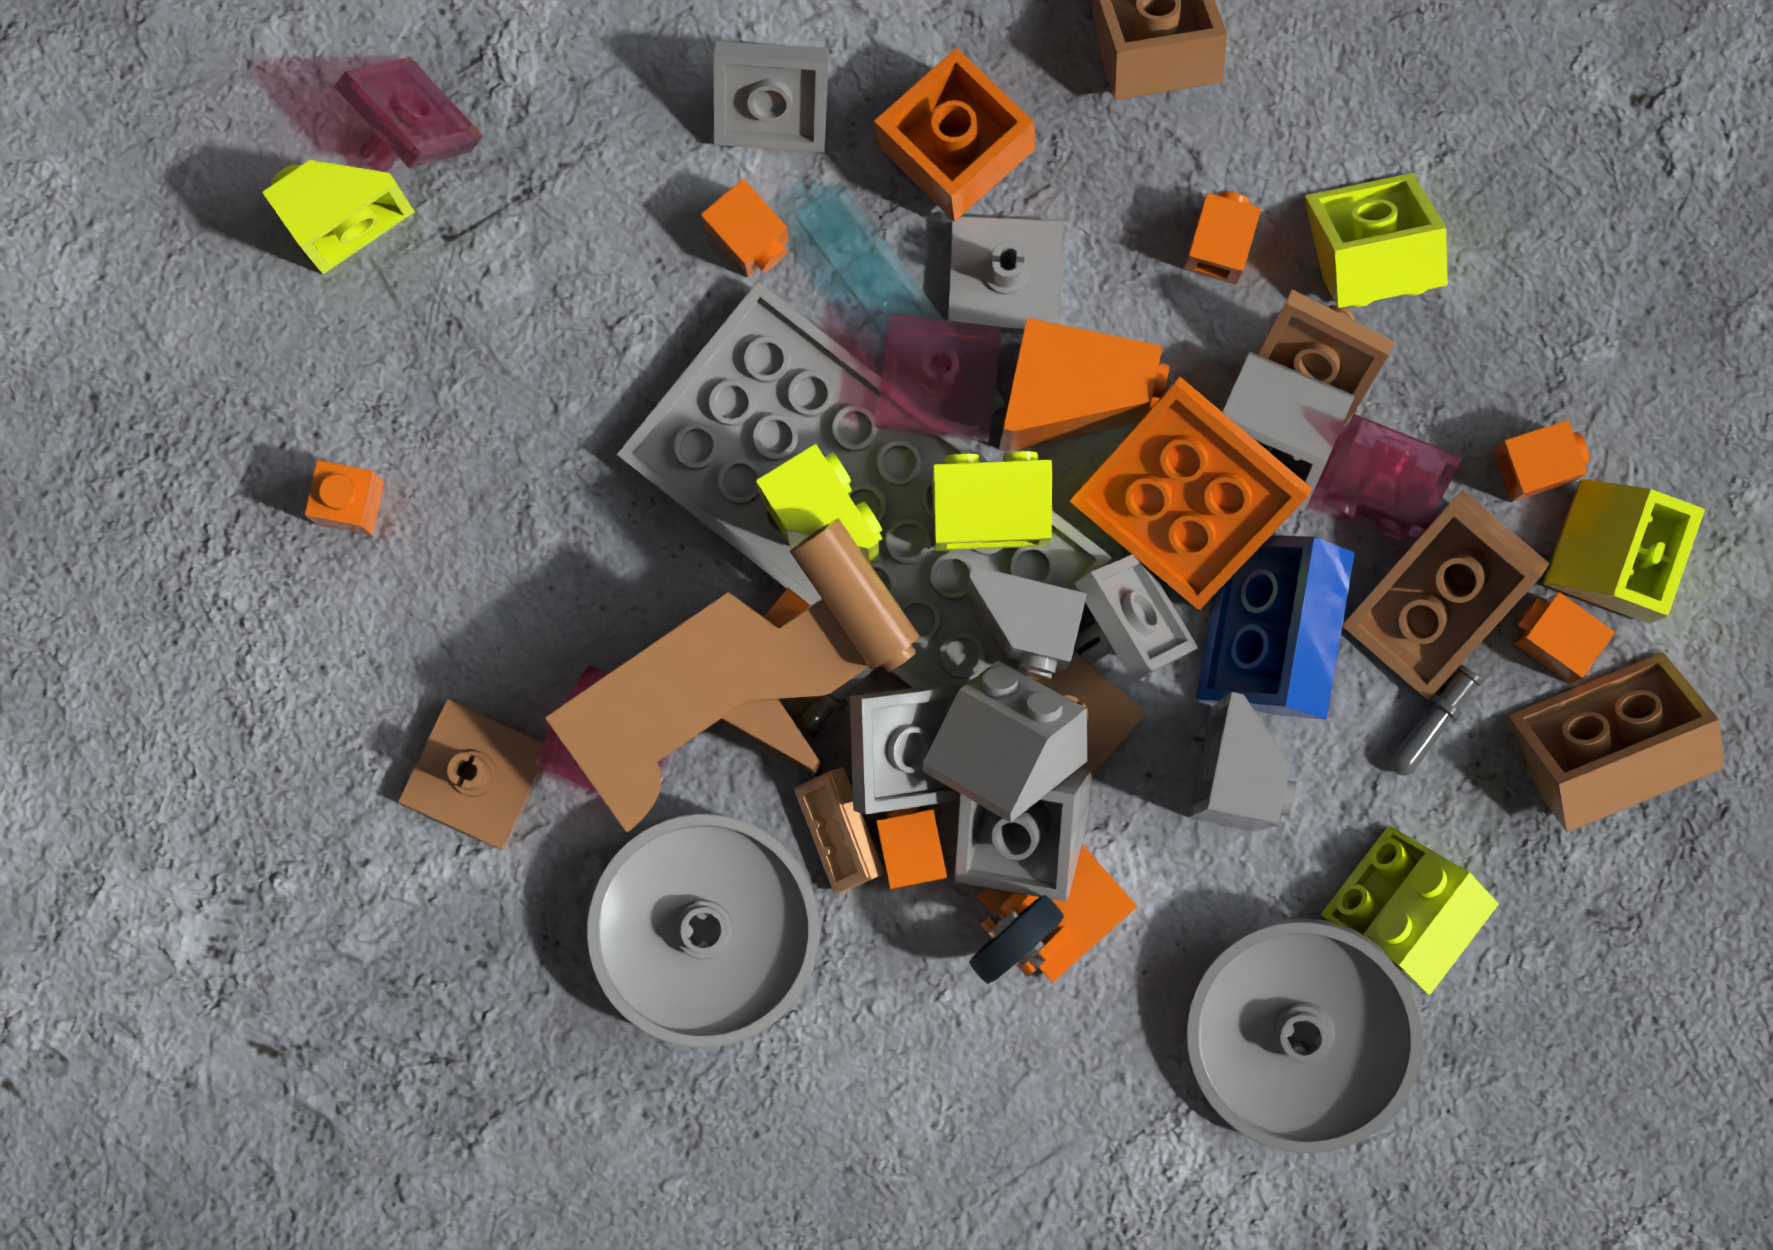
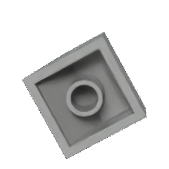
[966,565,1087,680]
[923,661,1087,823]
[955,768,1091,902]

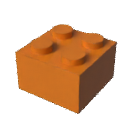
[874,47,1036,222]

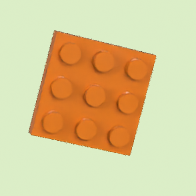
[1069,376,1312,610]

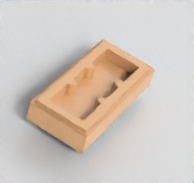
[794,767,885,895]

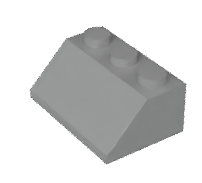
[1188,692,1296,832]

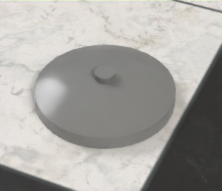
[587,814,820,1047]
[1187,919,1423,1153]

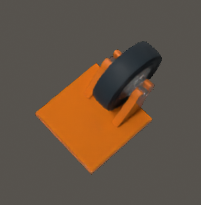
[969,844,1138,984]

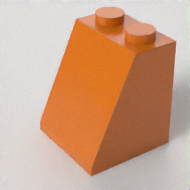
[999,318,1170,452]

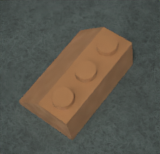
[1508,652,1725,832]

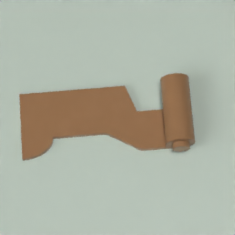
[545,518,919,833]

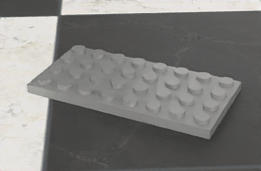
[617,282,1112,688]

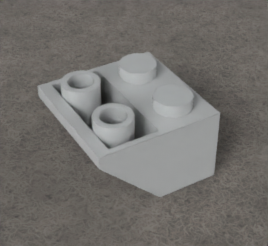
[1222,352,1355,512]

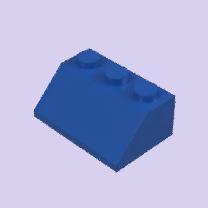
[1195,535,1355,720]

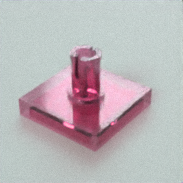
[334,57,483,172]
[876,313,1002,442]

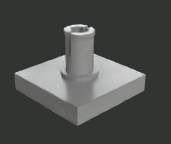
[713,41,829,152]
[947,216,1064,333]
[1074,555,1198,682]
[850,684,960,815]

